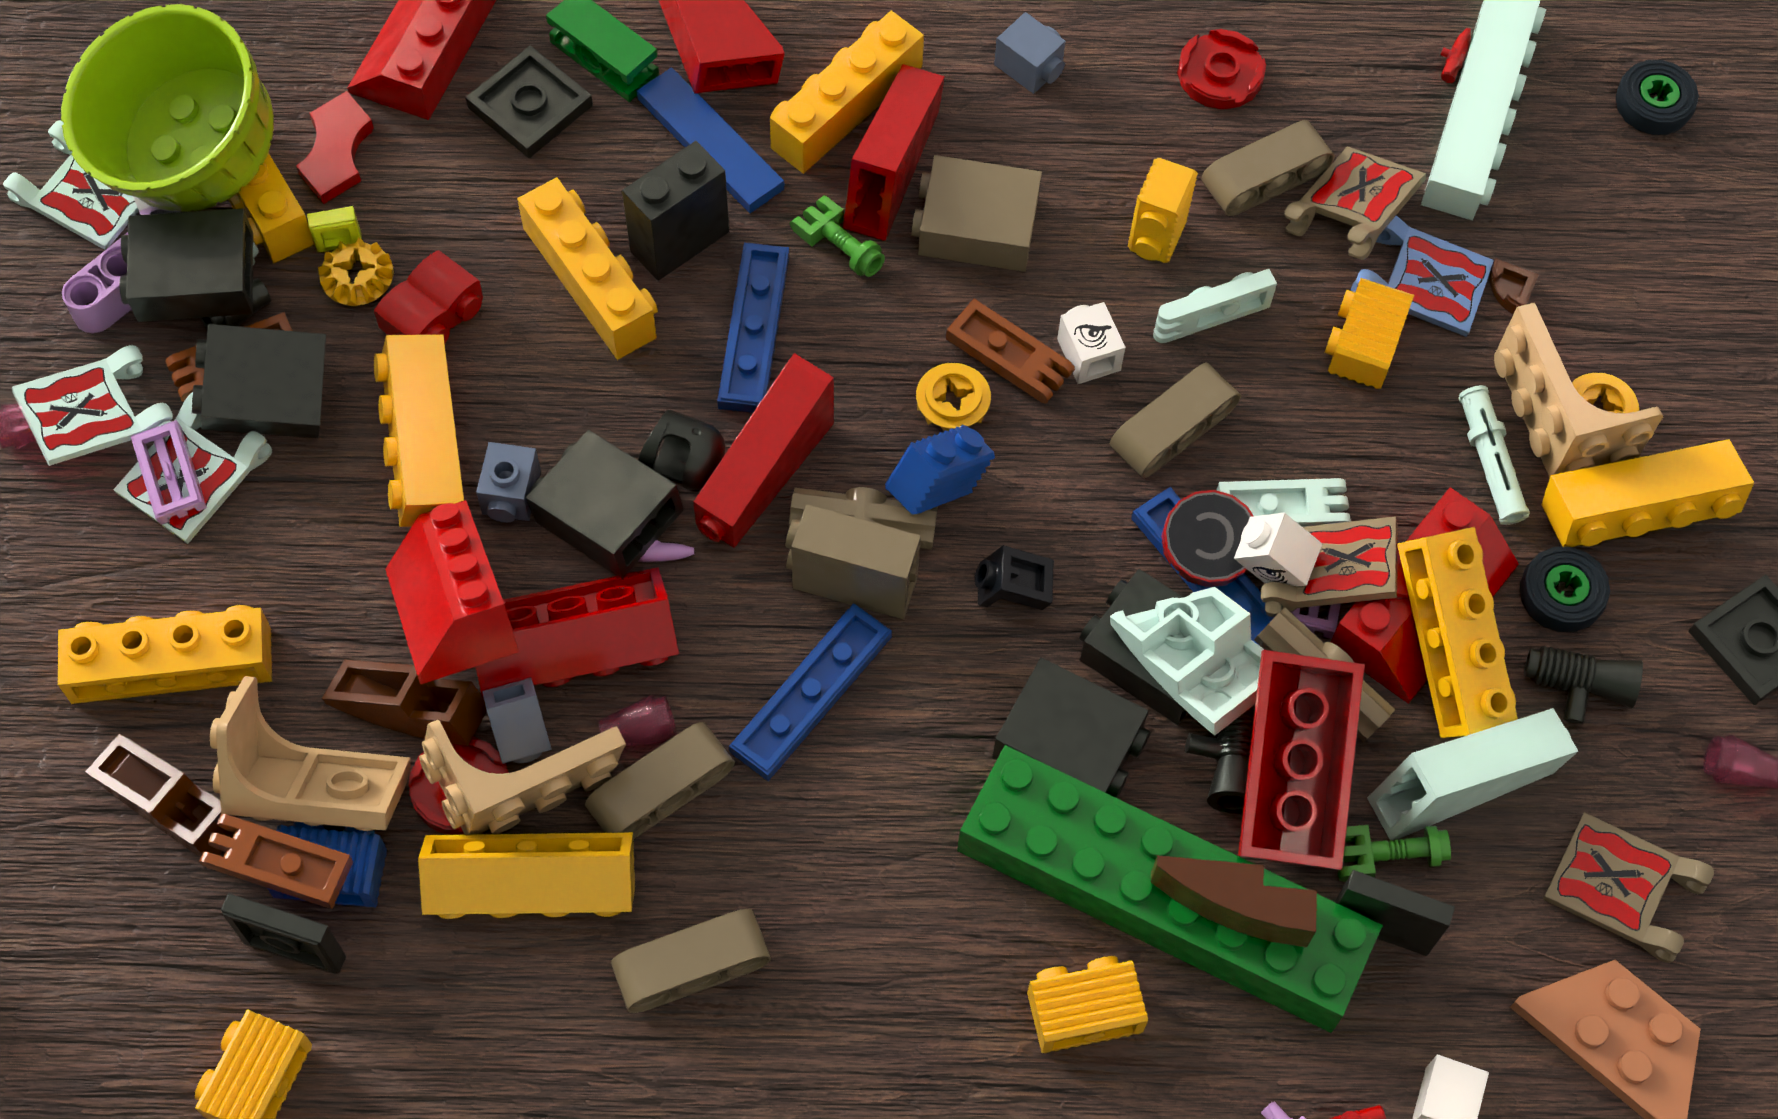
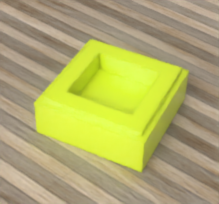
[307,206,362,252]

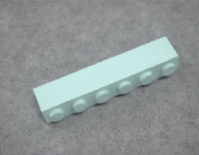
[1421,0,1546,221]

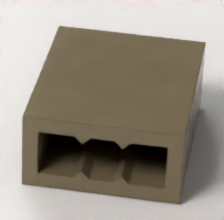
[911,155,1042,272]
[785,504,921,620]

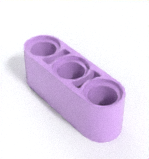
[62,232,131,333]

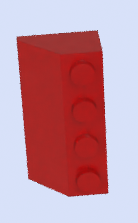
[347,0,496,120]
[1330,487,1519,704]
[385,500,519,685]
[475,567,679,696]
[1238,650,1365,870]

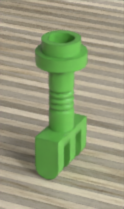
[790,195,885,277]
[1338,825,1451,882]

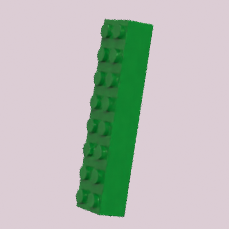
[957,745,1383,1033]

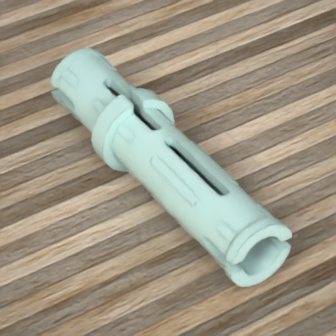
[1458,385,1530,525]

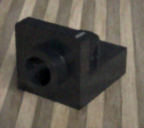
[975,545,1054,610]

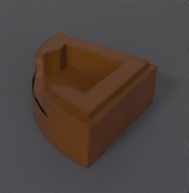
[1490,258,1539,314]

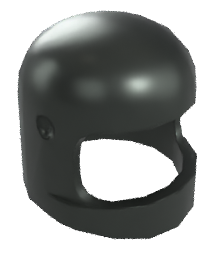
[638,409,726,490]

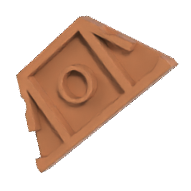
[1510,960,1701,1119]

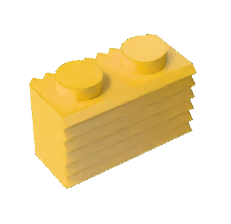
[1128,158,1198,263]
[1324,278,1414,389]
[1027,956,1148,1053]
[195,1010,312,1119]

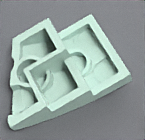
[1110,587,1264,736]

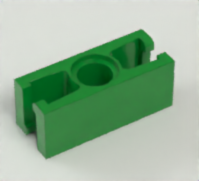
[546,0,660,103]

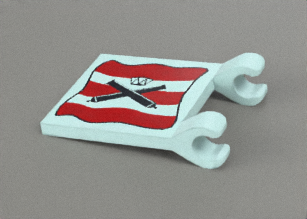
[3,120,139,250]
[12,345,173,466]
[113,392,272,544]

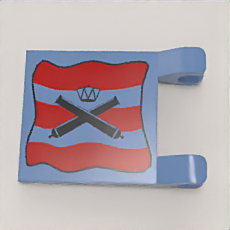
[1350,216,1494,337]

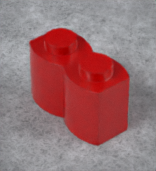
[374,250,483,344]

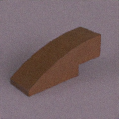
[322,659,487,746]
[85,733,240,857]
[1151,855,1317,947]

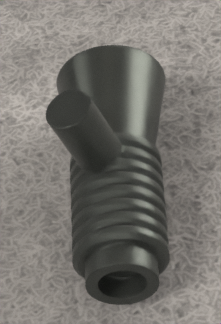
[1524,646,1643,724]
[1185,705,1255,814]

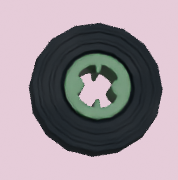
[1616,60,1699,135]
[1520,547,1610,632]

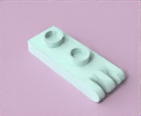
[1153,269,1277,343]
[1217,478,1351,527]

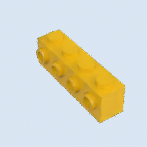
[770,10,924,174]
[228,153,315,263]
[517,177,658,360]
[374,335,464,527]
[1541,439,1754,547]
[1397,527,1518,738]
[58,605,272,704]
[418,832,635,919]

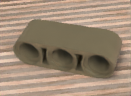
[1201,120,1335,216]
[1109,362,1241,479]
[585,722,735,840]
[611,909,771,1013]

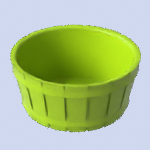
[61,4,274,212]

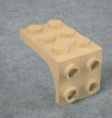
[1494,302,1663,477]
[210,676,411,831]
[419,720,626,835]

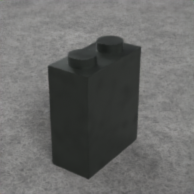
[622,141,729,281]
[119,208,253,322]
[192,324,326,438]
[526,429,684,579]
[1079,569,1187,725]
[993,657,1151,798]

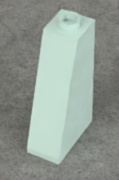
[1367,708,1578,841]

